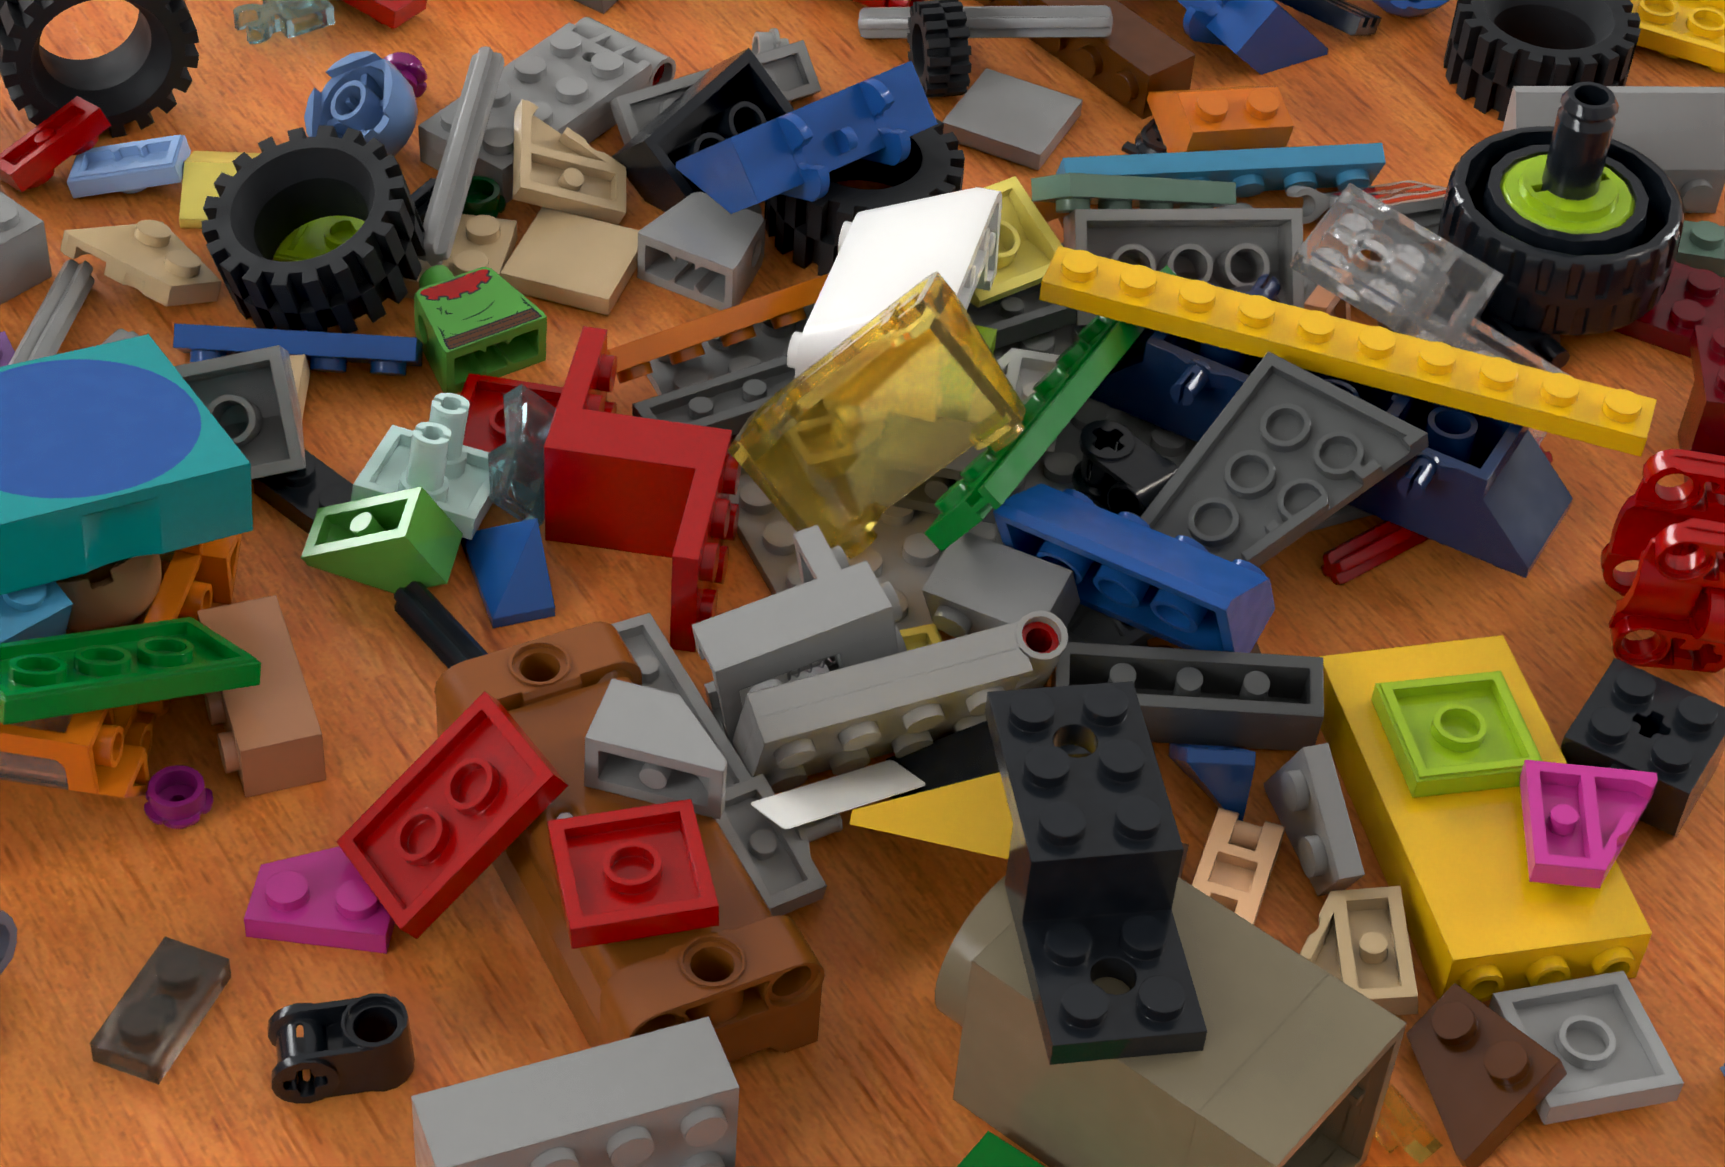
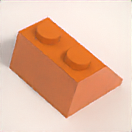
[1147,86,1294,153]

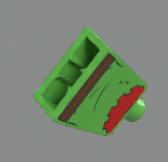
[414,265,547,394]

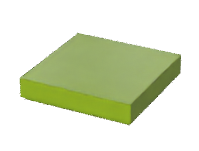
[1371,671,1543,798]

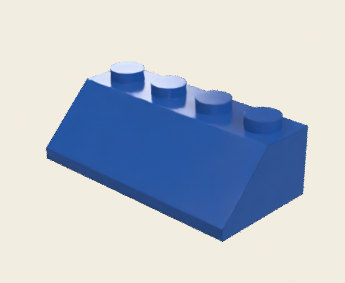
[993,483,1275,653]

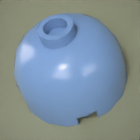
[304,51,418,156]

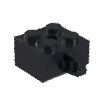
[1560,658,1725,837]

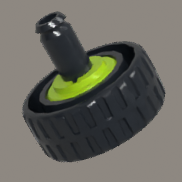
[1437,82,1684,335]

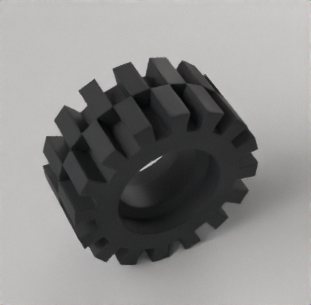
[907,0,972,98]

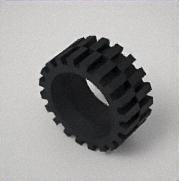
[0,0,199,138]
[1444,0,1641,122]
[764,118,965,276]
[201,125,426,333]

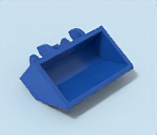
[1177,0,1328,75]
[676,61,938,214]

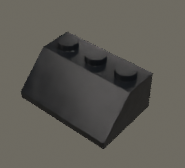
[612,48,794,212]

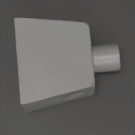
[637,192,766,310]

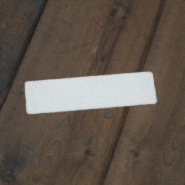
[751,760,925,830]

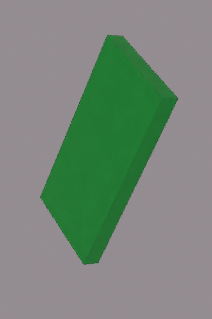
[0,617,261,725]

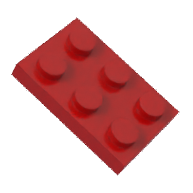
[336,691,569,939]

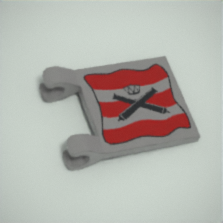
[1286,180,1447,235]

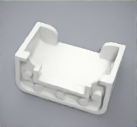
[787,187,1002,423]

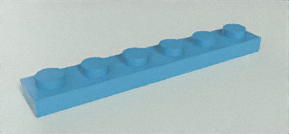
[1056,143,1386,198]

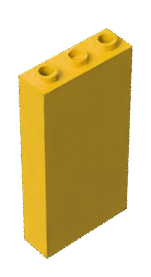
[1319,635,1652,1002]

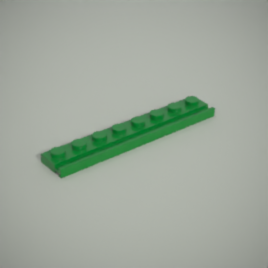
[924,265,1177,552]

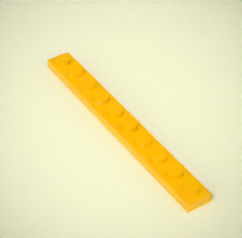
[1039,246,1657,457]

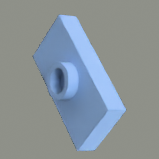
[67,134,191,199]

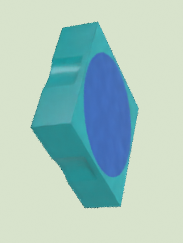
[0,334,253,595]

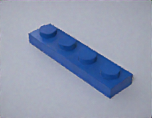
[173,323,423,376]

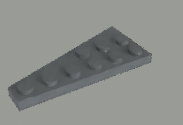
[1066,351,1429,646]

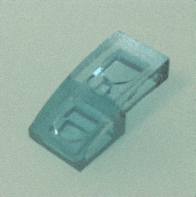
[488,384,556,526]

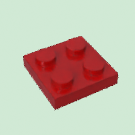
[547,799,719,949]

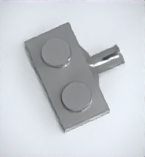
[716,774,843,916]

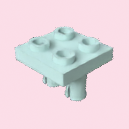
[351,393,510,540]

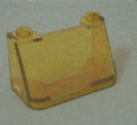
[728,271,1026,559]

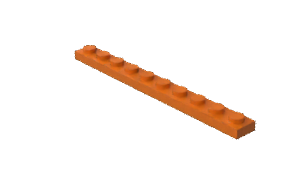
[607,202,1094,384]

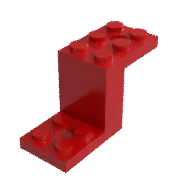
[544,326,742,653]

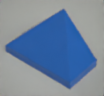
[461,518,555,628]
[1168,743,1256,821]

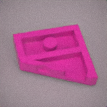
[1519,760,1658,888]
[244,846,395,954]

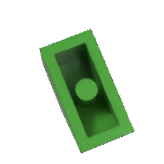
[301,486,463,594]

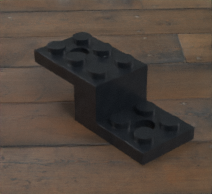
[985,681,1207,1065]

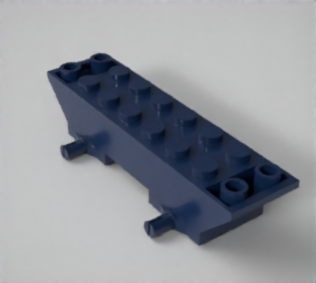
[1089,274,1573,578]

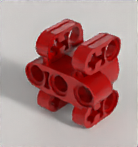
[1600,449,1725,673]

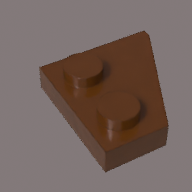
[1406,983,1567,1167]

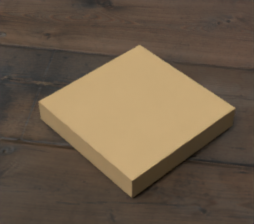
[500,207,640,315]

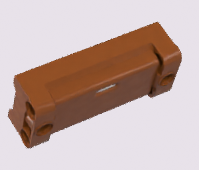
[434,621,825,1062]

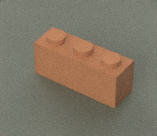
[197,595,326,798]

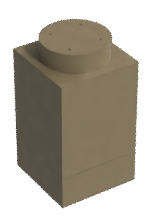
[935,875,1407,1167]

